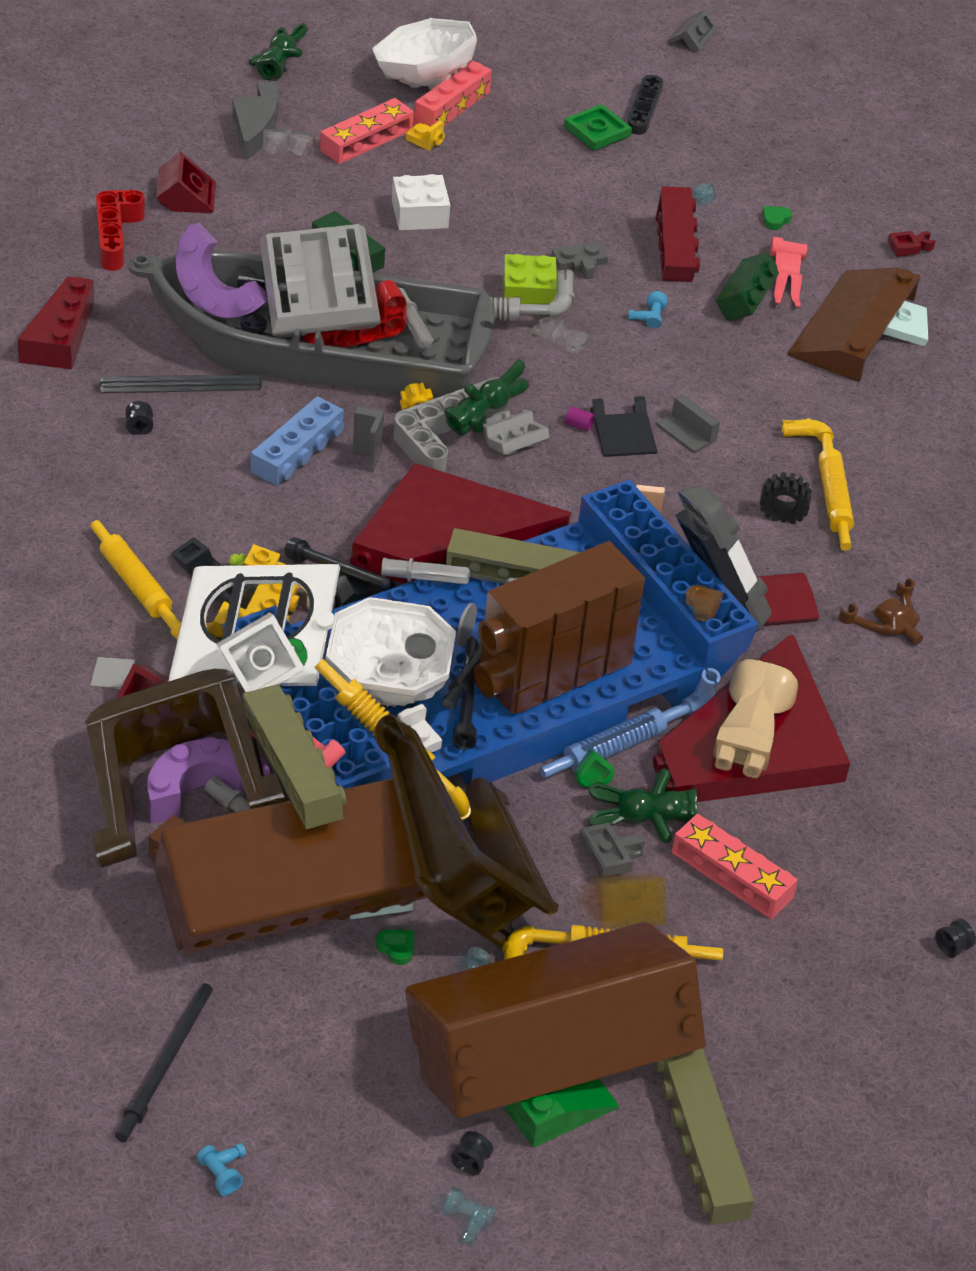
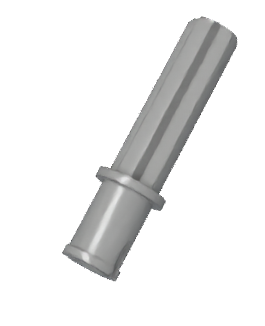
[399,288,434,349]
[381,558,470,584]

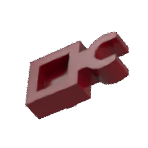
[888,231,936,257]

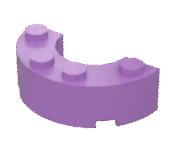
[176,223,268,318]
[147,737,270,824]

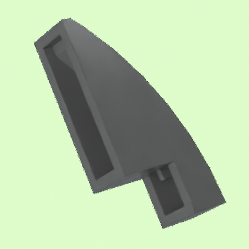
[232,81,278,160]

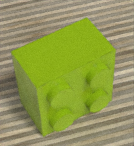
[502,254,557,304]

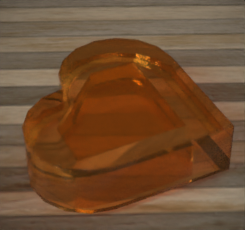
[686,585,723,621]

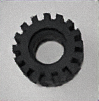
[759,472,812,524]

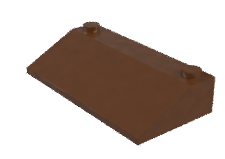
[788,267,921,382]

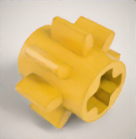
[400,383,434,410]

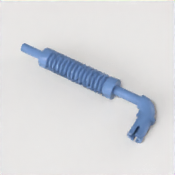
[539,668,721,778]

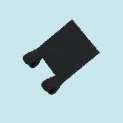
[590,396,658,457]

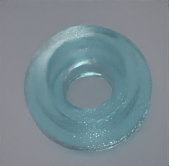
[692,183,716,206]

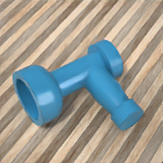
[628,291,668,328]
[197,1143,246,1196]

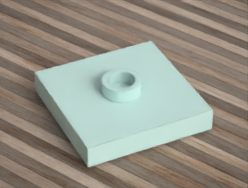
[883,301,928,346]

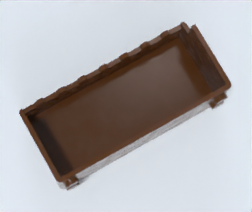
[154,778,427,955]
[405,922,706,1118]

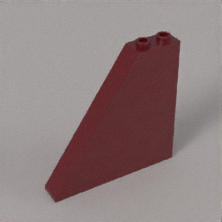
[350,463,572,584]
[653,635,850,802]

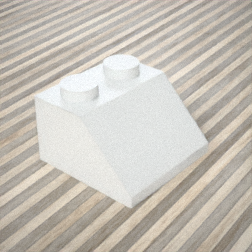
[216,613,305,692]

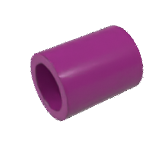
[565,406,595,431]

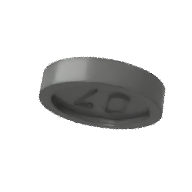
[405,633,436,659]

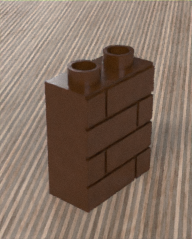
[474,541,645,714]

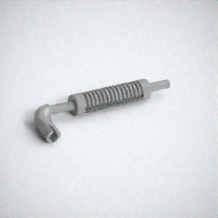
[490,270,575,321]

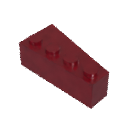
[655,186,700,282]
[18,276,94,370]

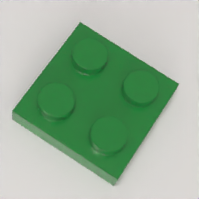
[564,104,632,150]

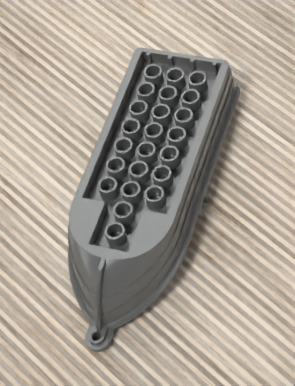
[128,251,494,399]

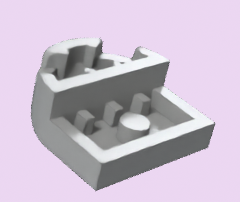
[483,409,550,455]

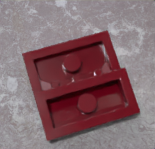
[756,573,819,626]

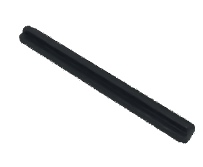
[100,374,262,393]

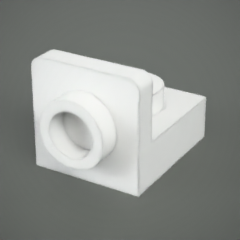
[397,704,442,753]

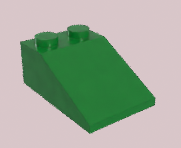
[504,1078,619,1148]

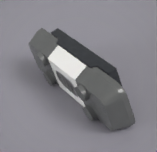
[675,485,772,632]

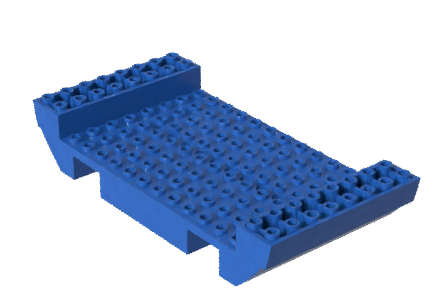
[222,479,759,789]

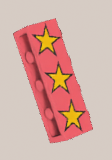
[414,61,492,127]
[320,98,414,164]
[672,813,798,920]

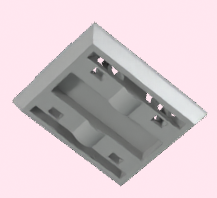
[260,224,380,338]

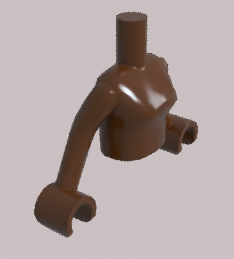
[839,578,923,645]

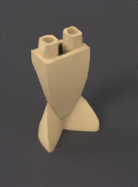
[713,659,798,779]

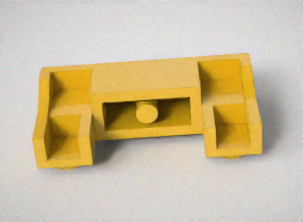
[211,544,301,637]

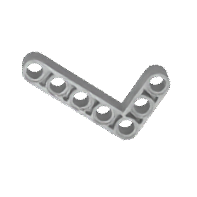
[393,377,509,473]

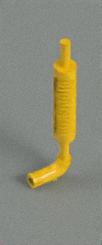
[782,418,854,551]
[90,520,221,640]
[314,659,471,820]
[502,925,723,961]

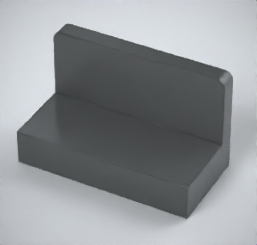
[667,9,717,52]
[657,394,720,453]
[352,406,384,472]

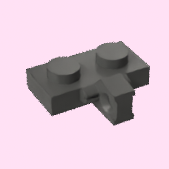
[551,242,608,280]
[579,823,645,877]

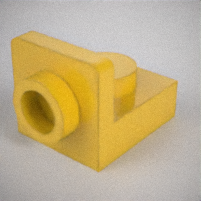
[405,120,445,151]

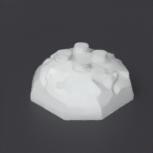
[372,18,477,90]
[325,597,456,707]

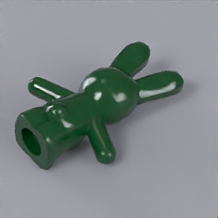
[249,23,308,80]
[444,359,529,436]
[588,769,697,843]

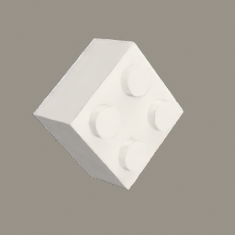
[392,174,450,230]

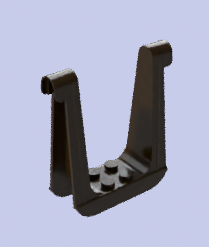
[85,668,287,868]
[375,714,559,947]

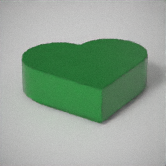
[762,206,792,230]
[574,749,615,788]
[376,929,414,965]

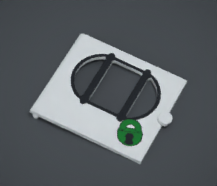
[168,564,340,686]

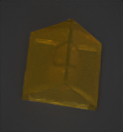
[593,873,666,928]

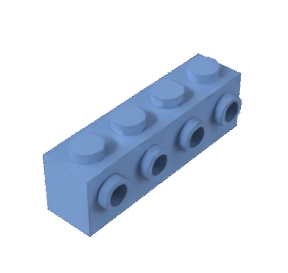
[250,396,344,486]

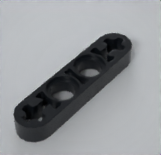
[627,75,663,135]

